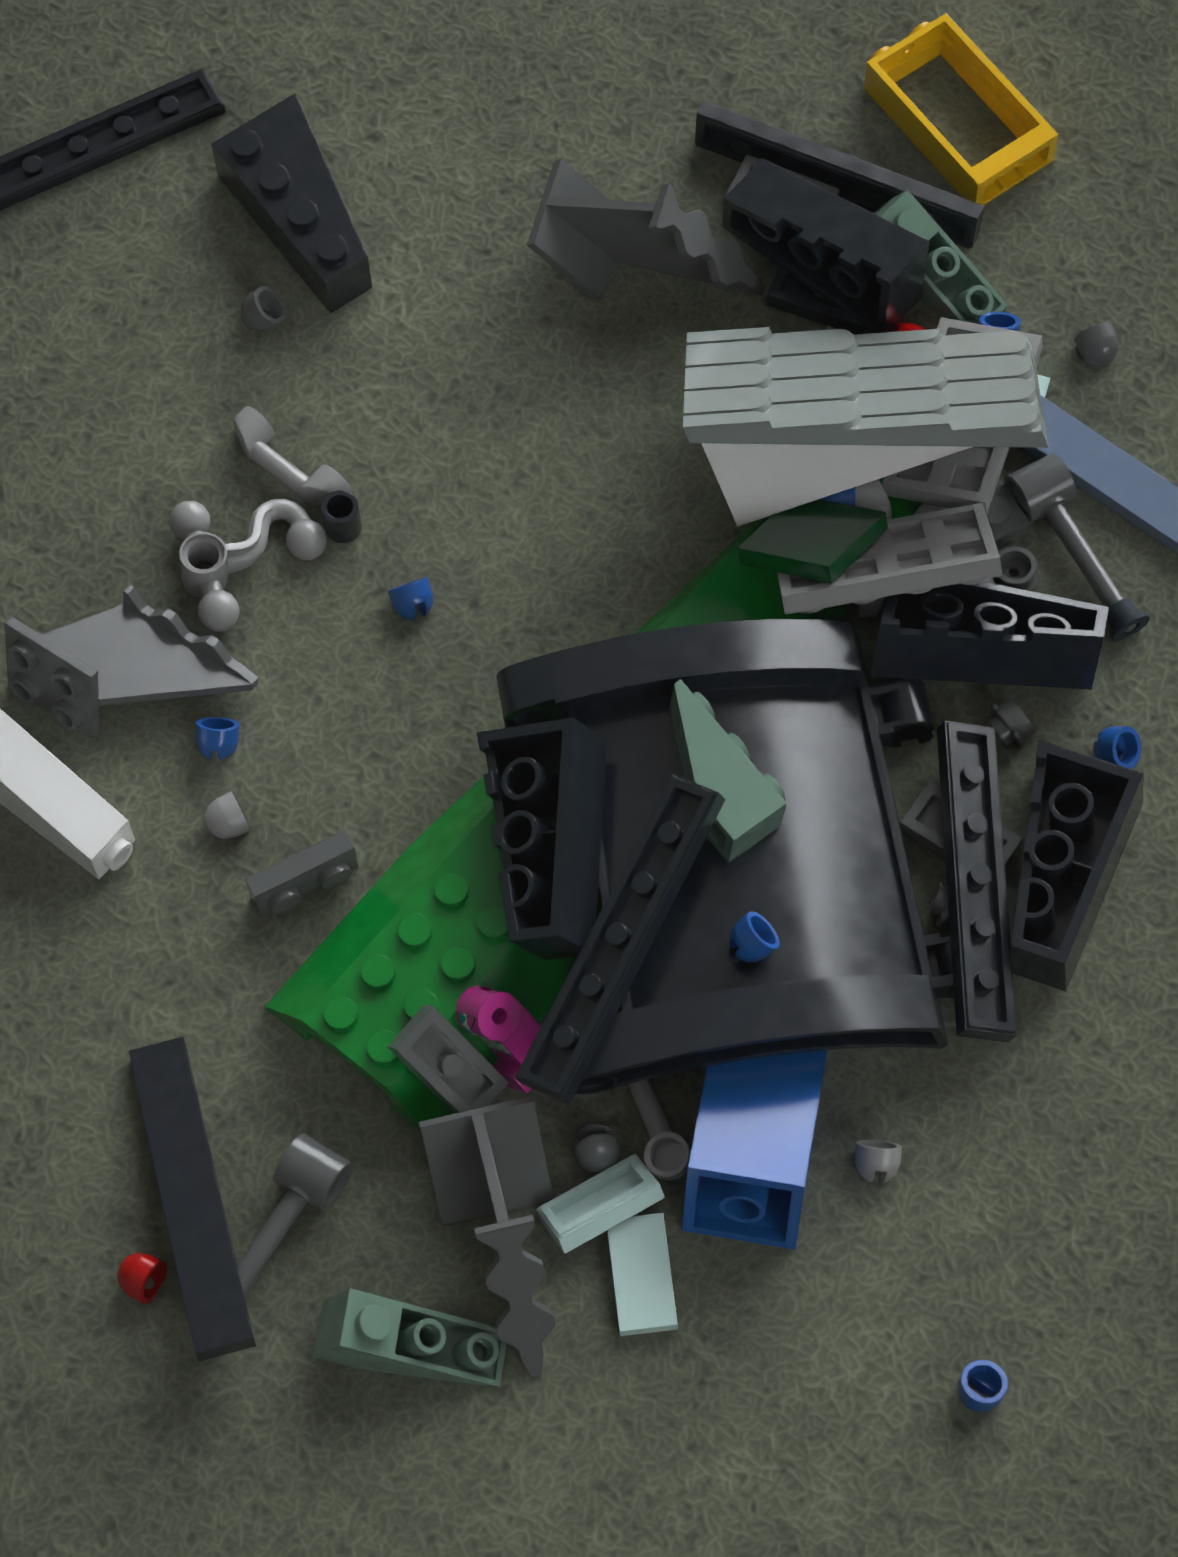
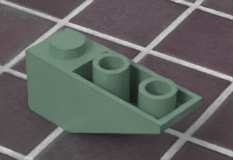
[874,190,1008,324]
[669,679,787,863]
[313,1288,507,1388]

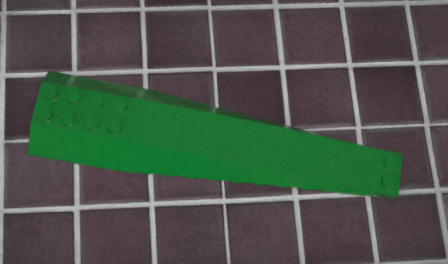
[265,477,923,1131]

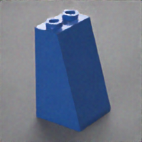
[682,1050,828,1250]

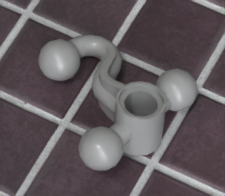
[169,499,327,632]

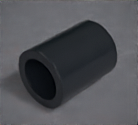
[321,490,362,543]

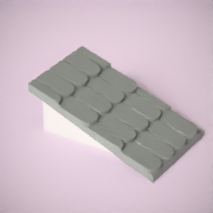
[683,327,1048,527]

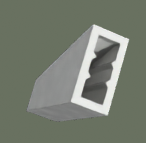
[0,709,135,879]

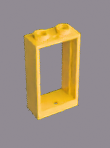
[864,13,1058,205]

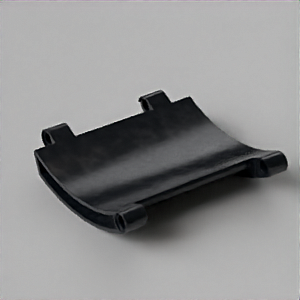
[496,619,954,1094]

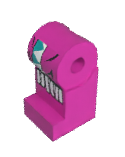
[455,985,541,1093]

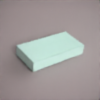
[536,1154,665,1254]
[607,1213,678,1336]

